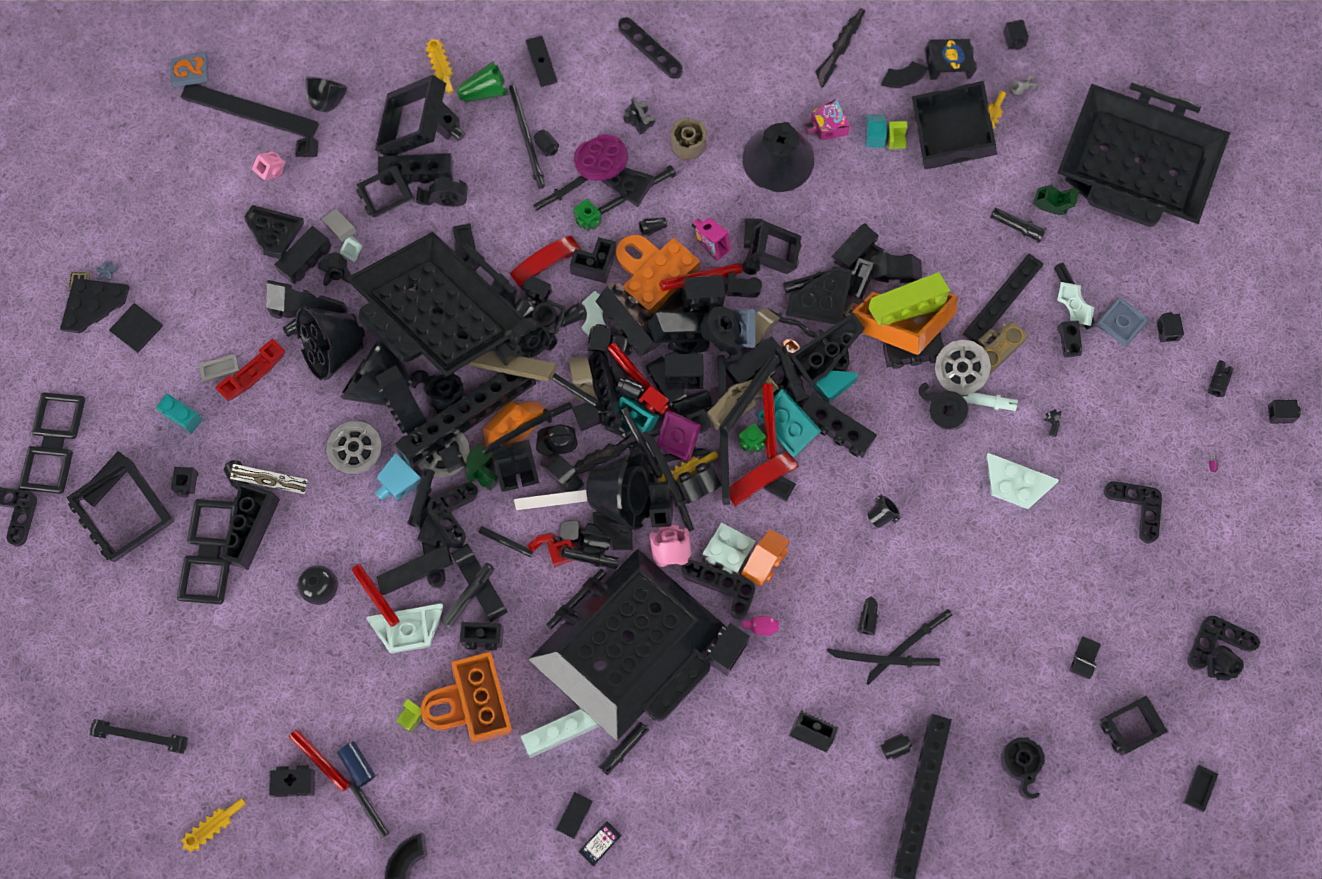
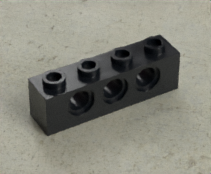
[378,153,453,186]
[802,393,877,458]

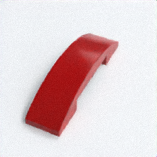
[510,235,582,288]
[215,338,286,401]
[730,451,799,507]

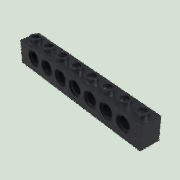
[395,372,536,468]
[891,714,952,879]

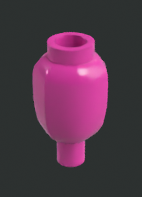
[742,616,779,636]

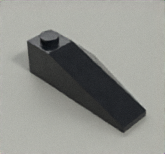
[266,280,348,319]
[790,313,864,386]

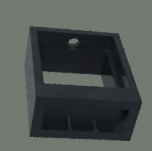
[356,165,415,218]
[749,221,802,274]
[1100,695,1168,756]

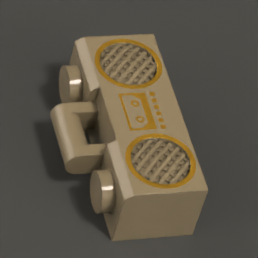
[977,321,1029,374]

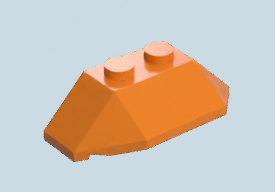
[483,401,549,463]

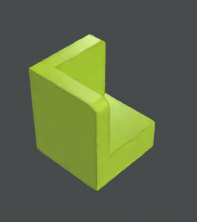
[887,121,907,149]
[396,699,422,733]

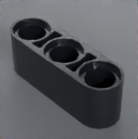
[645,356,687,411]

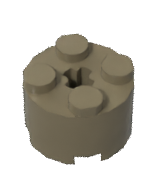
[670,117,707,160]

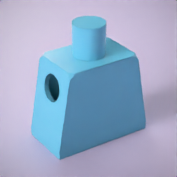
[375,453,421,501]

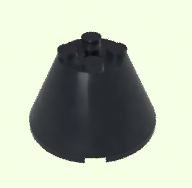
[743,122,815,192]
[296,307,365,381]
[340,339,414,406]

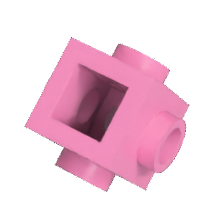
[252,152,285,180]

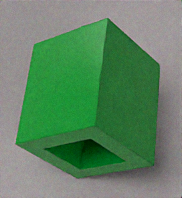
[573,199,602,232]
[738,423,766,455]

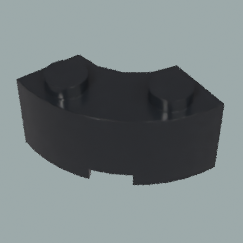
[870,252,922,283]
[384,834,428,879]

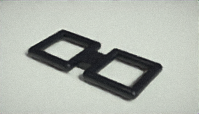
[19,392,85,494]
[177,499,234,605]

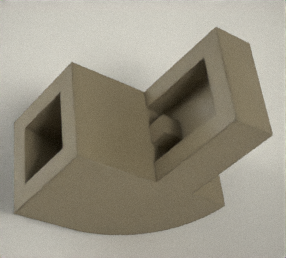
[749,307,780,350]
[568,355,595,400]

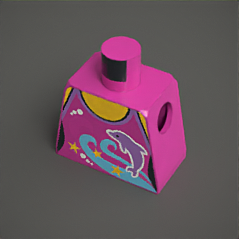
[804,98,850,140]
[692,218,731,262]

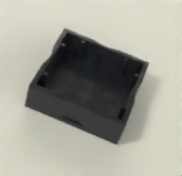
[912,81,997,169]

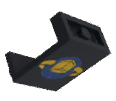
[924,39,977,80]

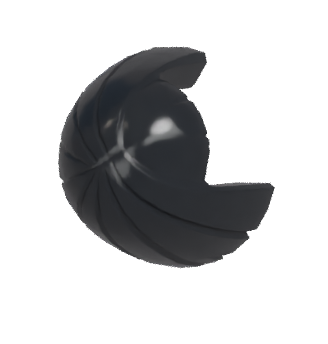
[306,76,348,112]

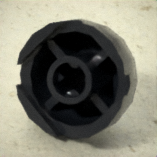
[297,565,339,605]

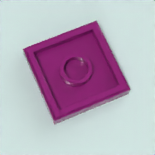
[657,411,701,461]

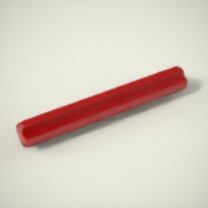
[762,383,777,459]
[352,564,400,627]
[289,729,351,792]

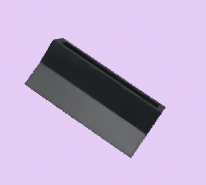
[831,223,879,270]

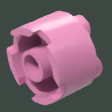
[650,525,691,567]

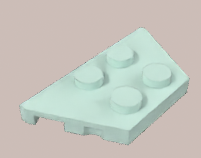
[986,453,1059,509]
[366,603,444,654]

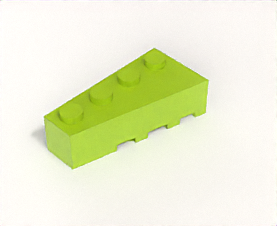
[868,272,950,326]

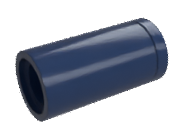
[337,741,376,788]

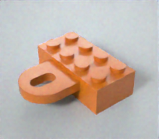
[616,235,700,314]
[421,652,512,745]

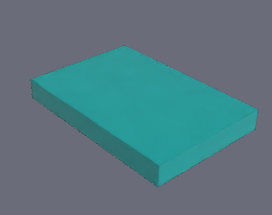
[756,389,821,458]

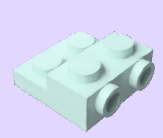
[702,522,756,576]

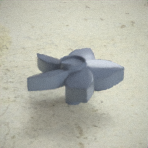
[95,260,118,280]

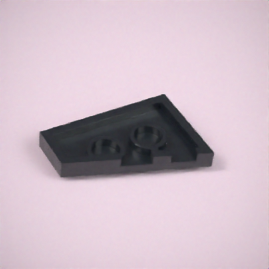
[601,167,655,207]

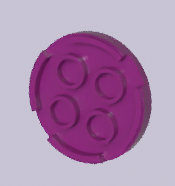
[574,134,628,181]

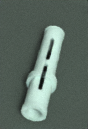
[960,393,1018,411]

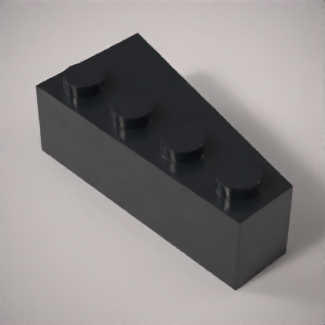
[595,282,660,357]
[222,481,280,570]

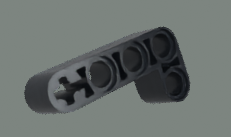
[450,543,508,622]
[682,560,755,620]

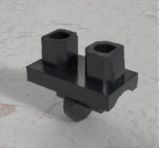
[623,97,655,135]

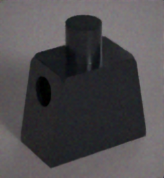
[436,102,465,141]

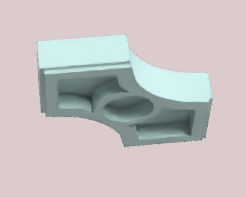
[1057,282,1095,326]
[581,291,608,336]

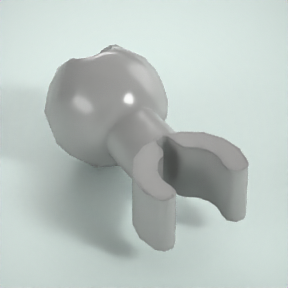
[1010,76,1038,95]

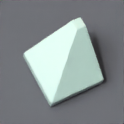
[339,236,363,262]

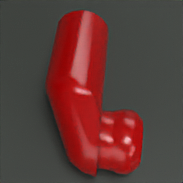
[527,533,557,552]

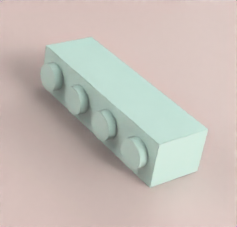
[521,709,600,758]

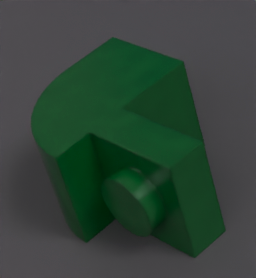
[1033,184,1079,215]
[465,444,497,491]

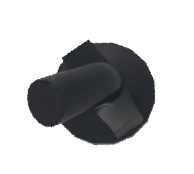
[1044,409,1062,437]

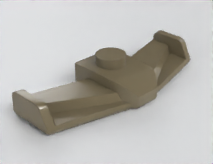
[707,376,780,430]

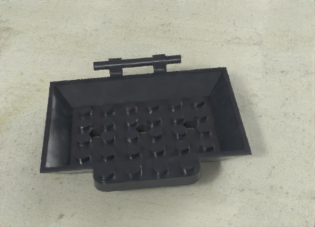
[1057,82,1231,227]
[346,232,526,377]
[528,549,725,741]

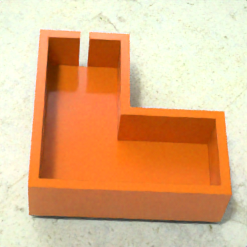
[852,292,958,355]

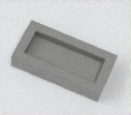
[321,209,356,242]
[198,354,240,383]

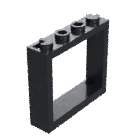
[375,75,446,156]
[66,457,175,562]

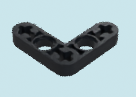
[1103,481,1162,544]
[427,482,478,548]
[0,487,37,547]
[1187,615,1260,670]

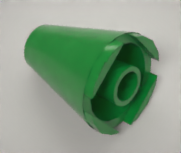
[457,61,508,102]

